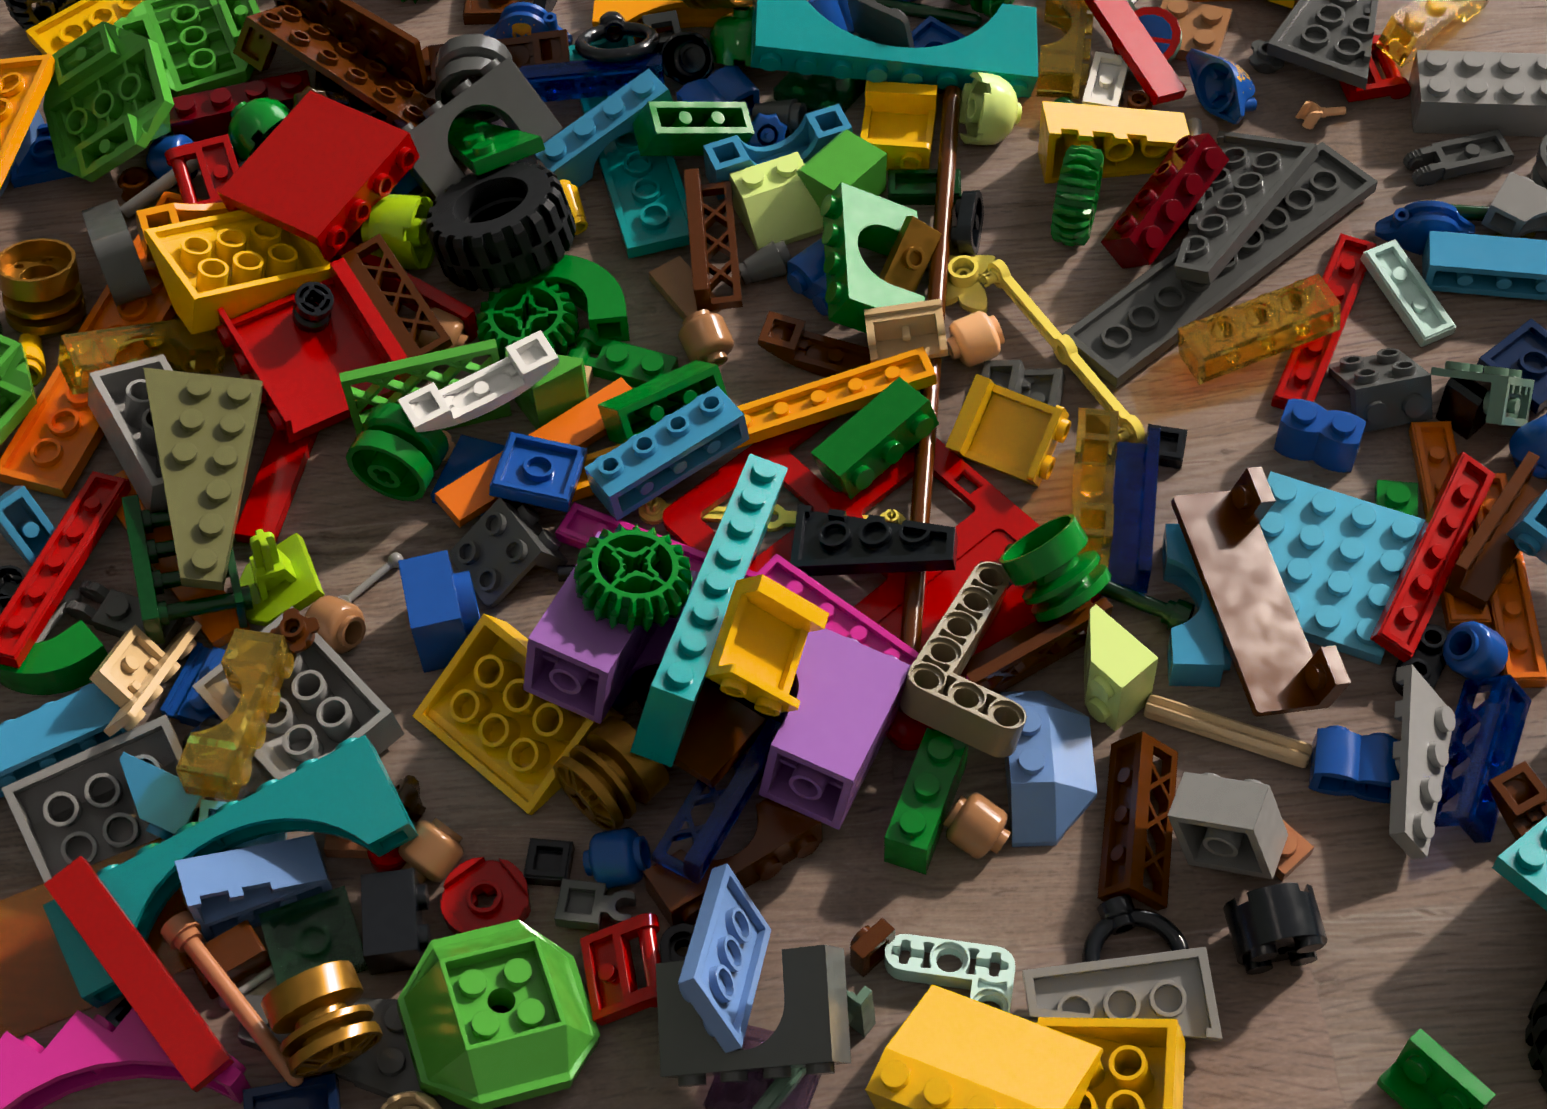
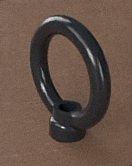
[575,11,660,63]
[1082,895,1189,962]

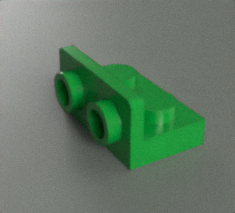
[1377,1028,1496,1109]

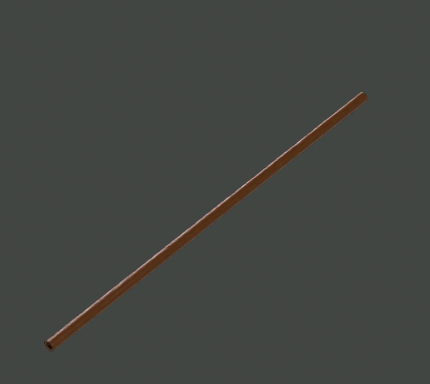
[898,85,961,713]

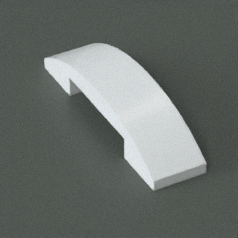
[398,330,559,432]

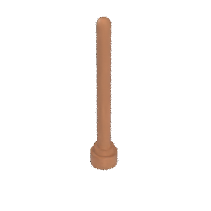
[160,911,304,1087]

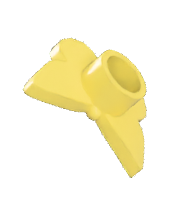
[946,255,996,313]

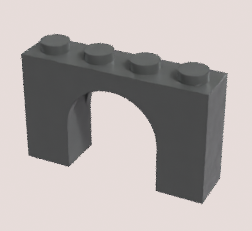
[401,57,563,203]
[656,945,851,1087]

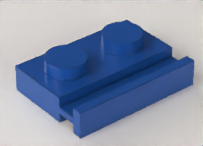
[160,642,234,727]

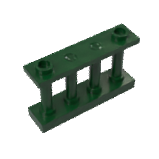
[122,494,253,644]

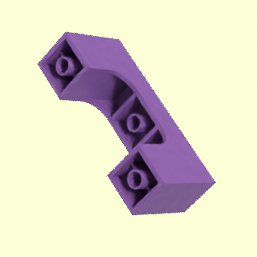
[523,531,911,830]

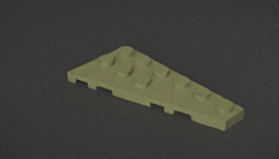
[143,367,264,591]

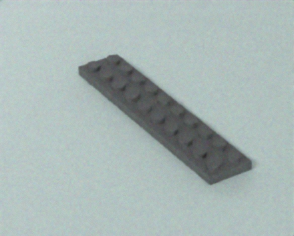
[1062,142,1378,388]

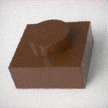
[850,918,895,978]

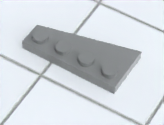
[1389,664,1456,859]
[1022,947,1223,1042]

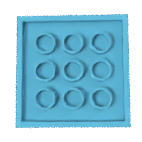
[1259,471,1425,665]

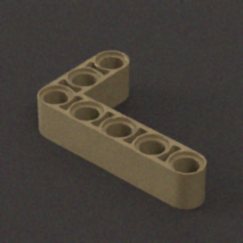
[899,561,1027,757]

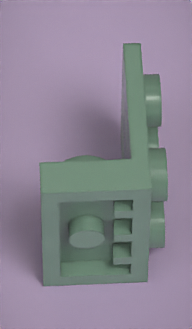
[1431,361,1535,427]

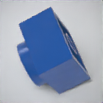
[398,550,480,673]

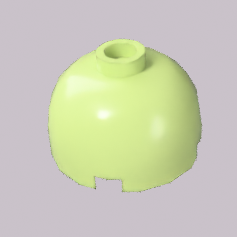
[959,72,1022,145]

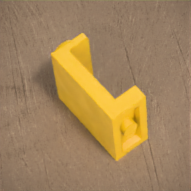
[860,80,938,170]
[945,374,1071,488]
[705,574,829,716]

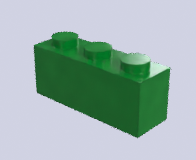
[632,101,754,156]
[597,360,728,444]
[811,377,939,499]
[884,728,968,875]

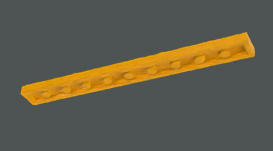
[572,347,937,502]

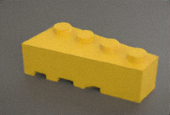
[1038,101,1190,184]

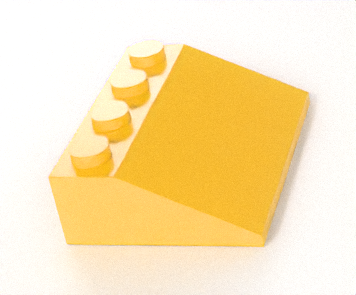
[144,210,331,335]
[412,613,624,815]
[865,984,1103,1109]
[1037,1017,1186,1109]

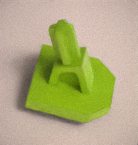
[239,529,325,626]

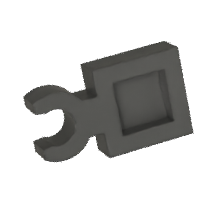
[554,879,637,931]

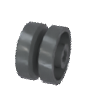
[435,34,512,123]

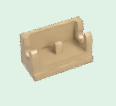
[864,299,949,363]

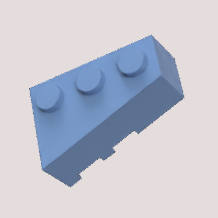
[174,835,336,942]

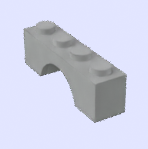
[1481,171,1547,238]

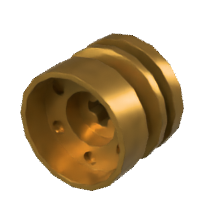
[0,238,86,335]
[553,716,670,831]
[261,960,383,1078]

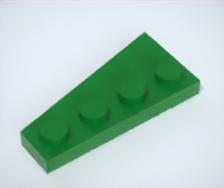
[448,117,545,176]

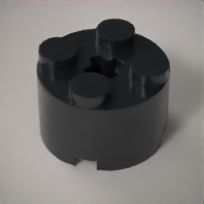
[1223,882,1328,975]

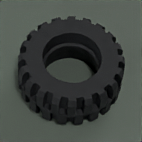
[425,162,576,292]

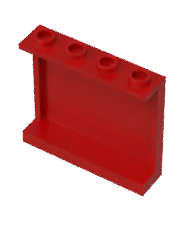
[218,90,420,262]
[216,257,411,444]

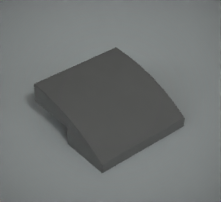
[981,359,1066,407]

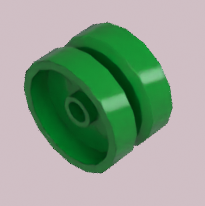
[346,403,449,501]

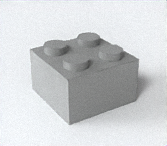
[1167,772,1288,879]

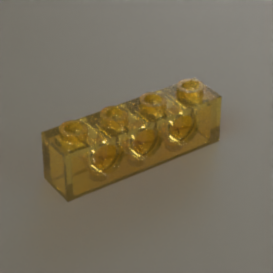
[1177,273,1341,385]

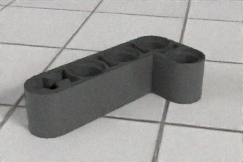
[82,199,153,307]

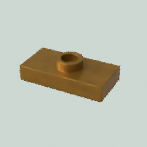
[879,216,942,293]

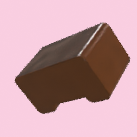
[186,920,272,999]

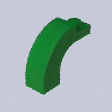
[519,255,630,342]
[0,620,108,695]

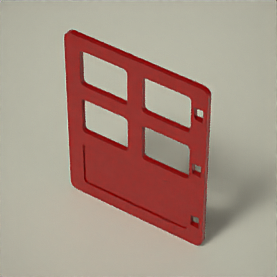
[663,408,1102,751]

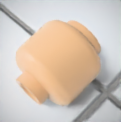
[947,311,1005,367]

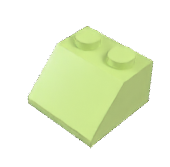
[729,152,823,251]
[1084,604,1159,731]

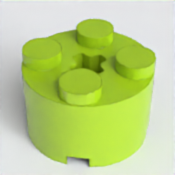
[361,194,435,270]

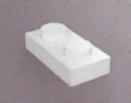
[1082,51,1129,107]

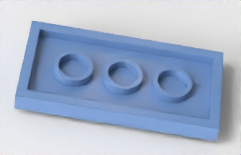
[678,863,771,1053]

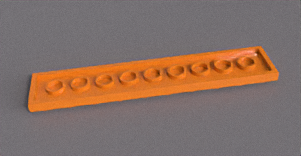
[0,191,204,499]

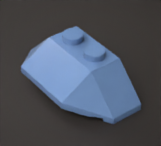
[1000,690,1097,847]

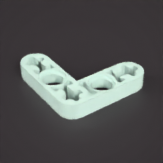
[884,934,1015,1013]

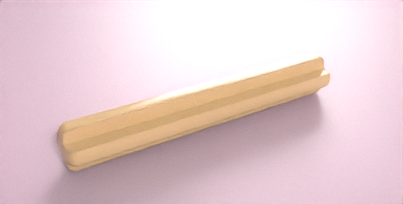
[1144,694,1312,768]

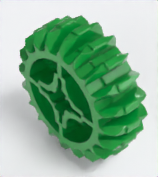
[1051,144,1104,246]
[476,279,579,360]
[574,523,693,633]

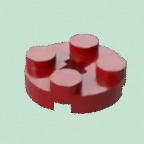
[440,857,531,934]

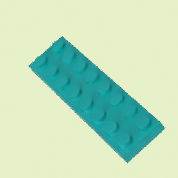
[568,36,690,259]

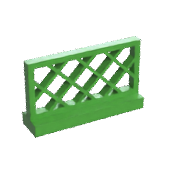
[339,339,512,436]

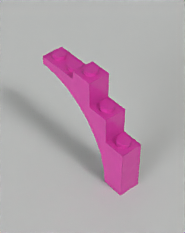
[0,1008,252,1109]

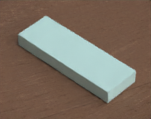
[1360,239,1457,347]

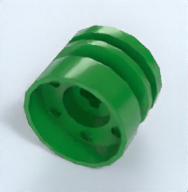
[999,514,1112,622]

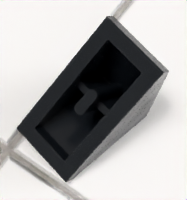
[1435,378,1489,440]

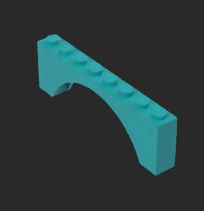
[750,0,1038,98]
[630,454,788,767]
[43,735,419,1009]

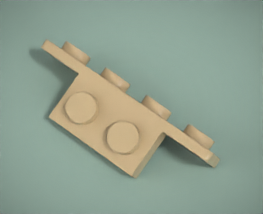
[89,620,202,737]

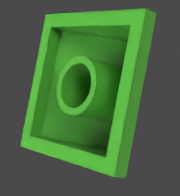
[796,129,887,208]
[505,352,589,430]

